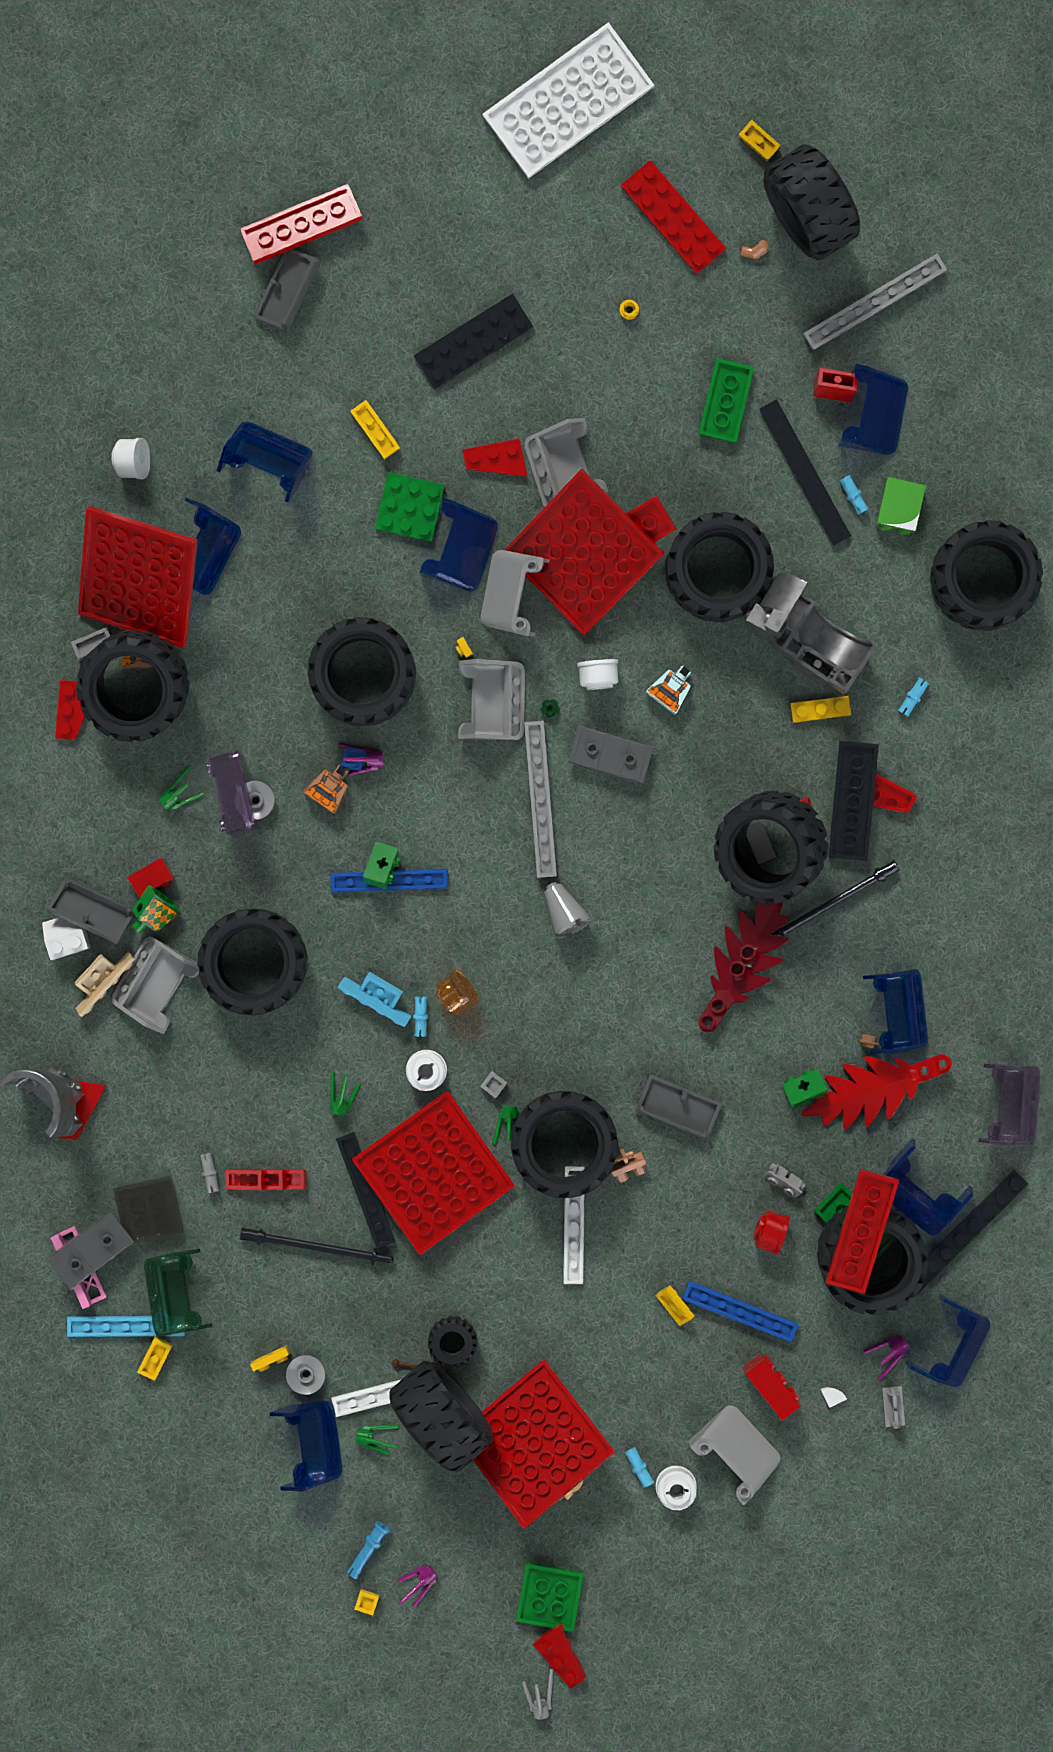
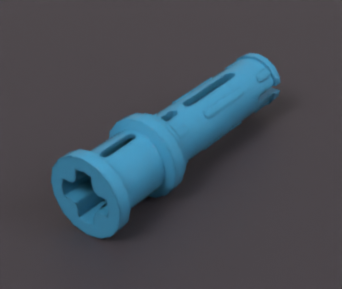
[347,1521,391,1579]

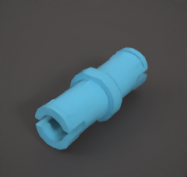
[839,475,869,515]
[898,677,929,717]
[413,996,428,1037]
[625,1447,654,1488]

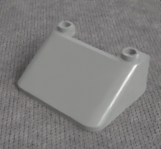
[525,418,608,507]
[481,550,550,636]
[458,659,525,740]
[112,937,199,1034]
[688,1405,780,1505]

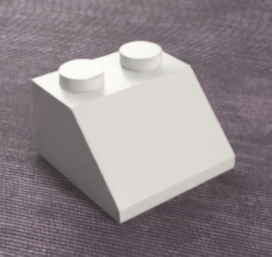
[42,917,91,960]

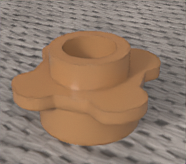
[859,1034,879,1048]

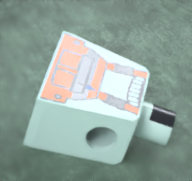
[646,666,691,715]

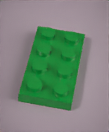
[698,358,754,444]
[814,1182,897,1260]

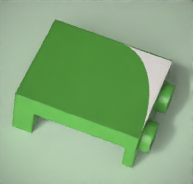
[875,477,926,536]

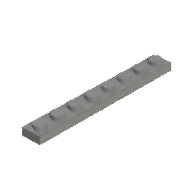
[803,253,947,351]
[524,721,557,878]

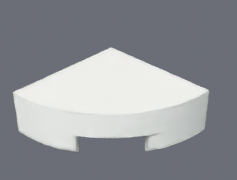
[821,1387,847,1408]

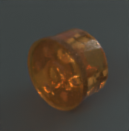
[436,970,479,1015]

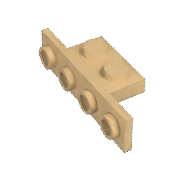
[74,951,135,1017]

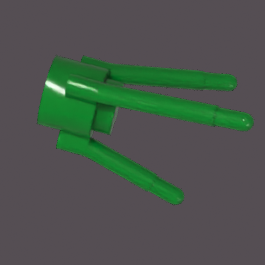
[159,765,205,811]
[329,1071,361,1116]
[492,1106,520,1145]
[355,1424,399,1455]

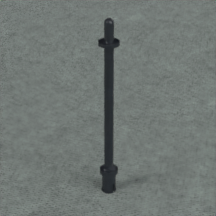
[772,860,900,937]
[240,1227,394,1266]

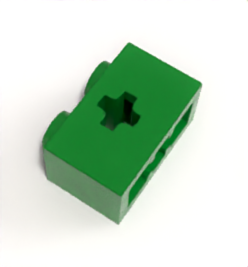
[363,842,401,890]
[782,1069,828,1109]

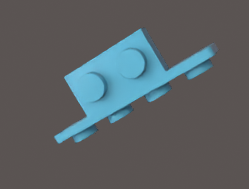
[338,972,411,1027]

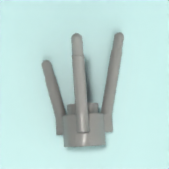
[522,1668,554,1720]

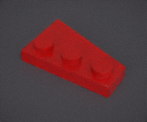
[462,438,527,477]
[55,680,85,740]
[873,773,918,813]
[60,1080,107,1140]
[533,1622,586,1689]

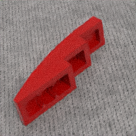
[225,1169,307,1190]

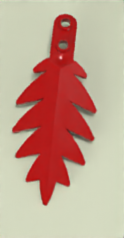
[801,1054,952,1129]

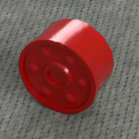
[753,1210,790,1255]

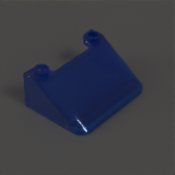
[838,364,908,455]
[420,498,498,592]

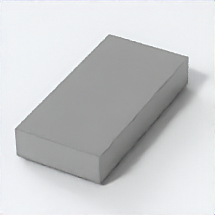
[71,627,111,661]
[746,821,776,865]

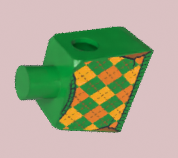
[132,885,181,933]

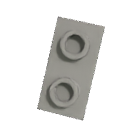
[764,1163,805,1198]
[882,1386,905,1429]

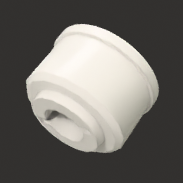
[111,438,150,479]
[577,659,619,690]
[406,1050,447,1091]
[656,1466,697,1510]

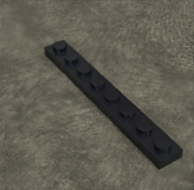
[918,1170,1028,1294]

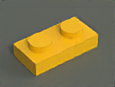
[738,120,781,162]
[655,1285,694,1326]
[137,1336,173,1381]
[250,1345,290,1372]

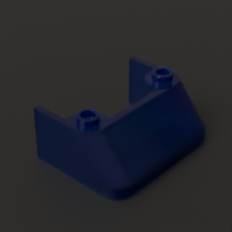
[217,422,313,502]
[185,497,241,595]
[863,969,928,1054]
[883,1138,973,1235]
[906,1294,990,1387]
[270,1401,342,1492]

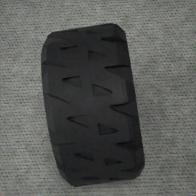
[763,144,860,261]
[665,512,774,623]
[930,520,1043,631]
[308,617,416,726]
[76,630,189,742]
[714,791,828,904]
[197,909,308,1016]
[511,1091,618,1198]
[817,1205,928,1315]
[389,1360,493,1472]

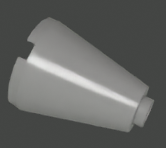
[544,882,592,939]

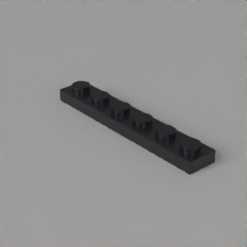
[336,1131,396,1249]

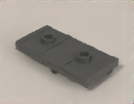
[254,249,321,332]
[568,725,654,785]
[46,879,134,944]
[635,1074,722,1140]
[47,1211,134,1290]

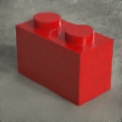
[813,368,858,403]
[127,858,175,898]

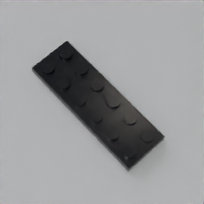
[414,293,533,389]
[828,740,879,861]

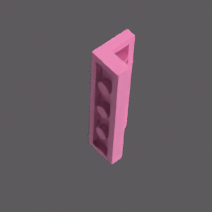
[51,1226,107,1309]

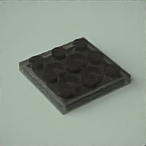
[113,1175,184,1244]

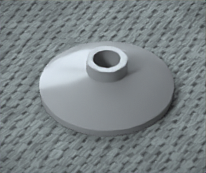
[235,781,275,820]
[286,1355,325,1395]

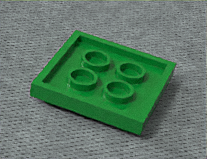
[375,472,445,543]
[516,1562,584,1632]

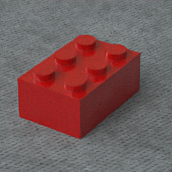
[743,1353,801,1421]

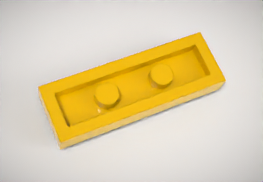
[350,400,400,460]
[790,696,851,723]

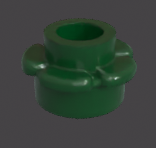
[540,699,560,718]

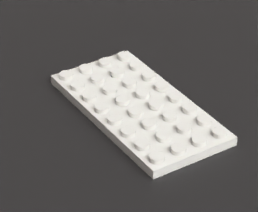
[483,22,654,179]

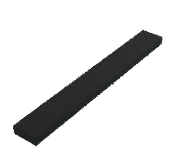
[759,399,851,546]

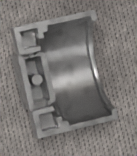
[746,573,813,650]
[779,601,878,694]
[0,1066,85,1137]

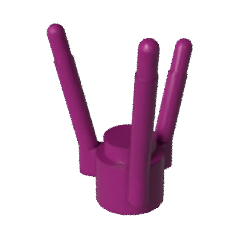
[338,743,383,776]
[863,1335,910,1381]
[398,1565,438,1607]

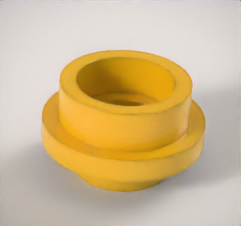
[619,300,639,320]

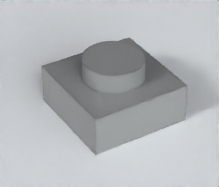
[480,1071,507,1098]

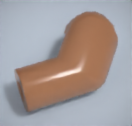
[740,240,769,259]

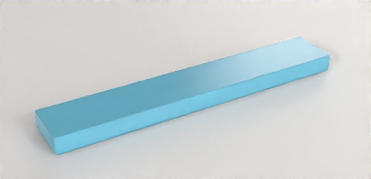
[67,1316,185,1337]

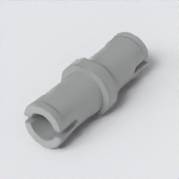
[200,1153,220,1194]

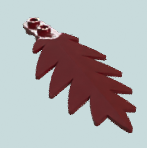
[698,902,789,1033]

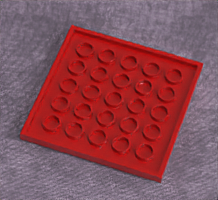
[504,469,665,636]
[78,506,198,648]
[352,1091,515,1255]
[473,1359,616,1529]

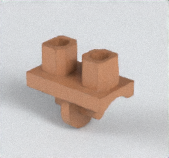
[611,1148,646,1183]

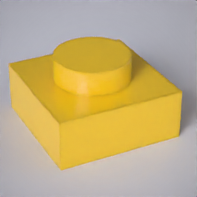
[456,637,473,659]
[354,1589,379,1615]

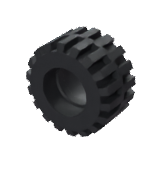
[428,1316,477,1368]

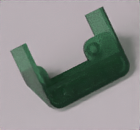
[144,1249,212,1337]

